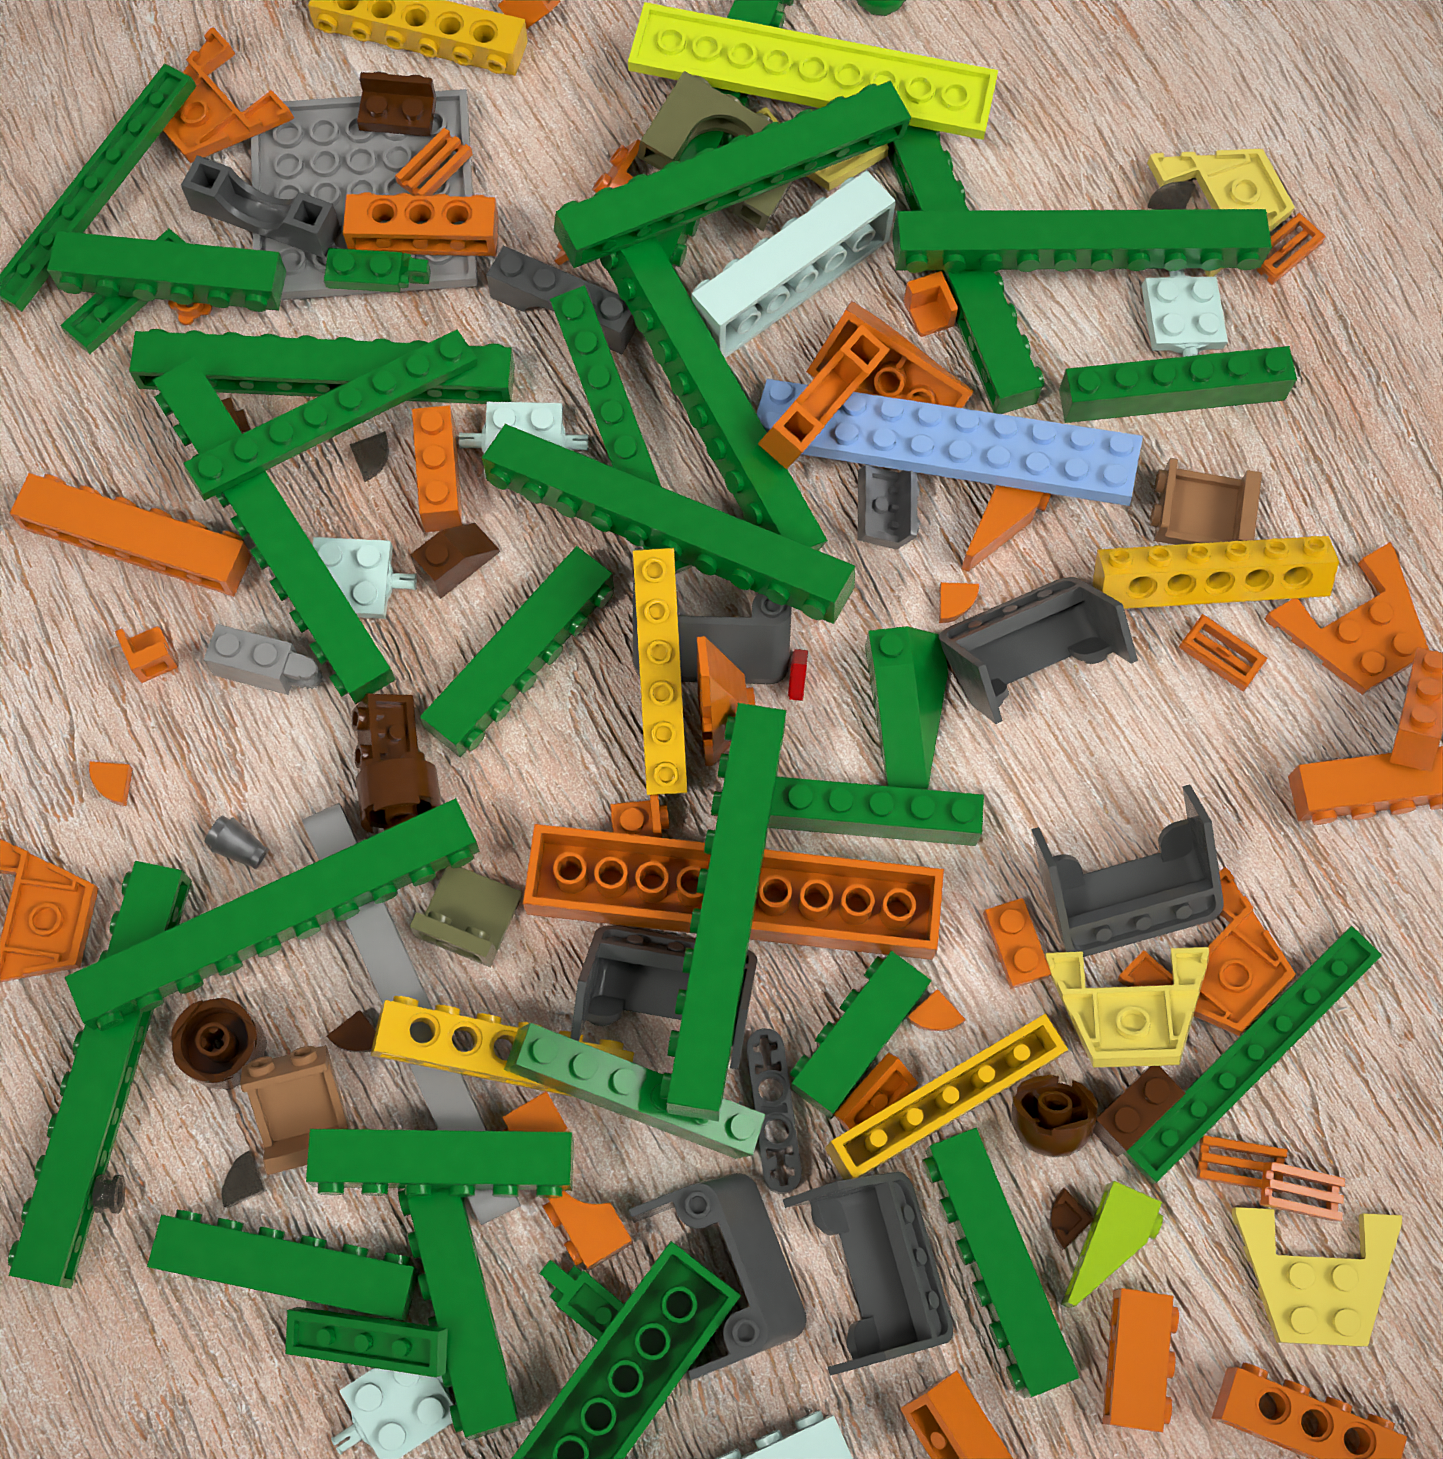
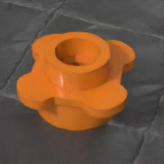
[168,300,212,325]

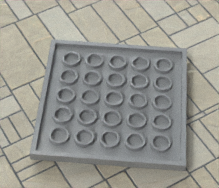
[250,89,478,300]

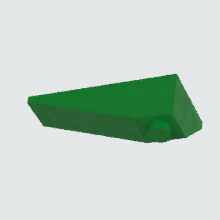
[865,626,948,790]

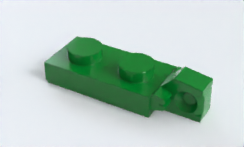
[324,248,431,293]
[539,1260,624,1340]

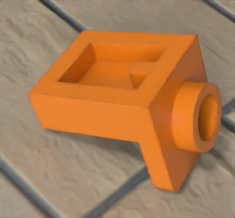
[610,794,669,838]

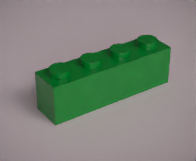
[790,950,932,1119]

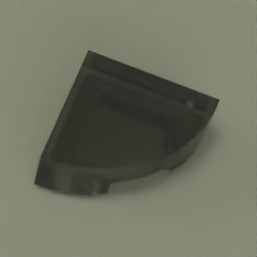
[1147,181,1196,210]
[350,431,389,482]
[221,1150,267,1208]

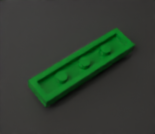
[60,228,186,355]
[285,1307,448,1378]

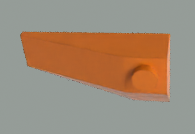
[806,300,973,408]
[697,636,755,766]

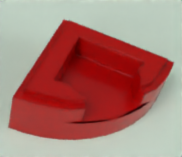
[788,649,808,701]

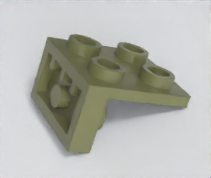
[409,866,522,968]

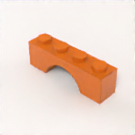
[758,324,890,469]
[502,1091,634,1270]

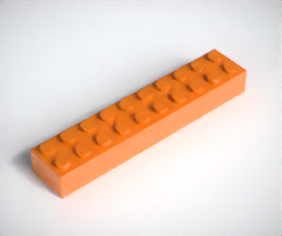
[523,824,944,960]

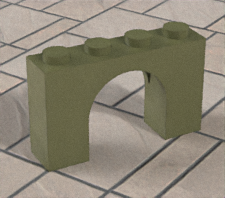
[637,71,794,232]

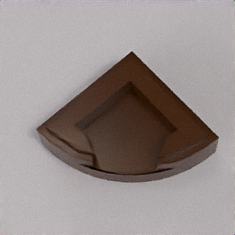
[326,1010,376,1053]
[1050,1188,1094,1250]

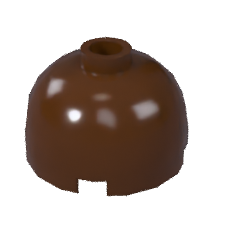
[1011,1075,1098,1157]

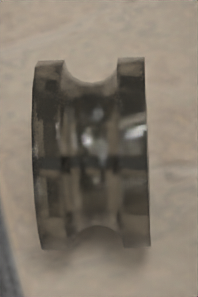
[93,1174,125,1214]

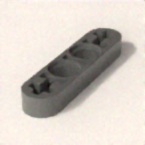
[746,1028,802,1194]

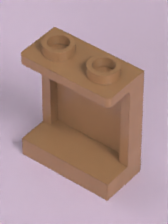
[1149,458,1262,545]
[240,1045,351,1175]

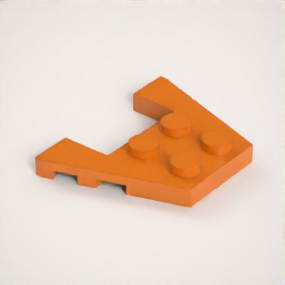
[162,27,294,163]
[1264,542,1429,695]
[0,839,99,982]
[1118,867,1296,1036]

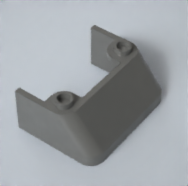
[633,548,792,684]
[939,577,1138,724]
[1031,784,1224,957]
[571,925,757,1069]
[783,1171,953,1376]
[629,1173,807,1381]

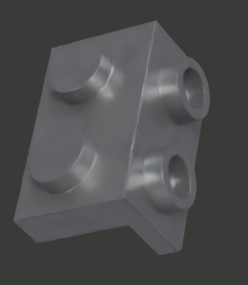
[857,465,920,550]

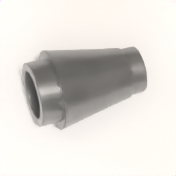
[204,815,269,869]

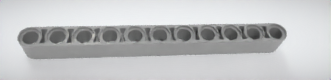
[302,803,521,1225]

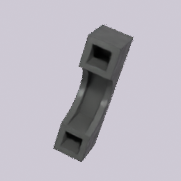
[181,155,340,258]
[486,245,637,355]

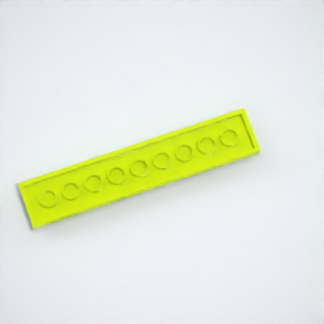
[628,2,998,140]

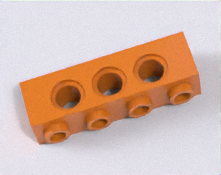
[343,192,499,256]
[1211,1362,1408,1459]

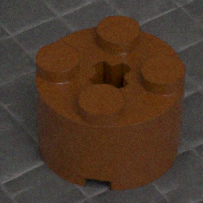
[356,751,442,834]
[171,998,267,1090]

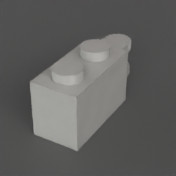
[203,624,323,695]

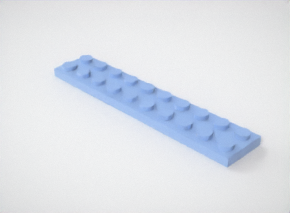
[756,379,1143,506]

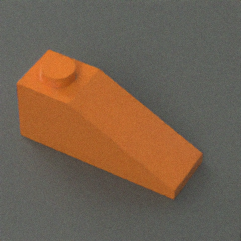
[961,485,1052,572]

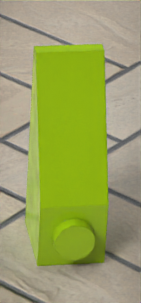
[1061,1181,1164,1308]

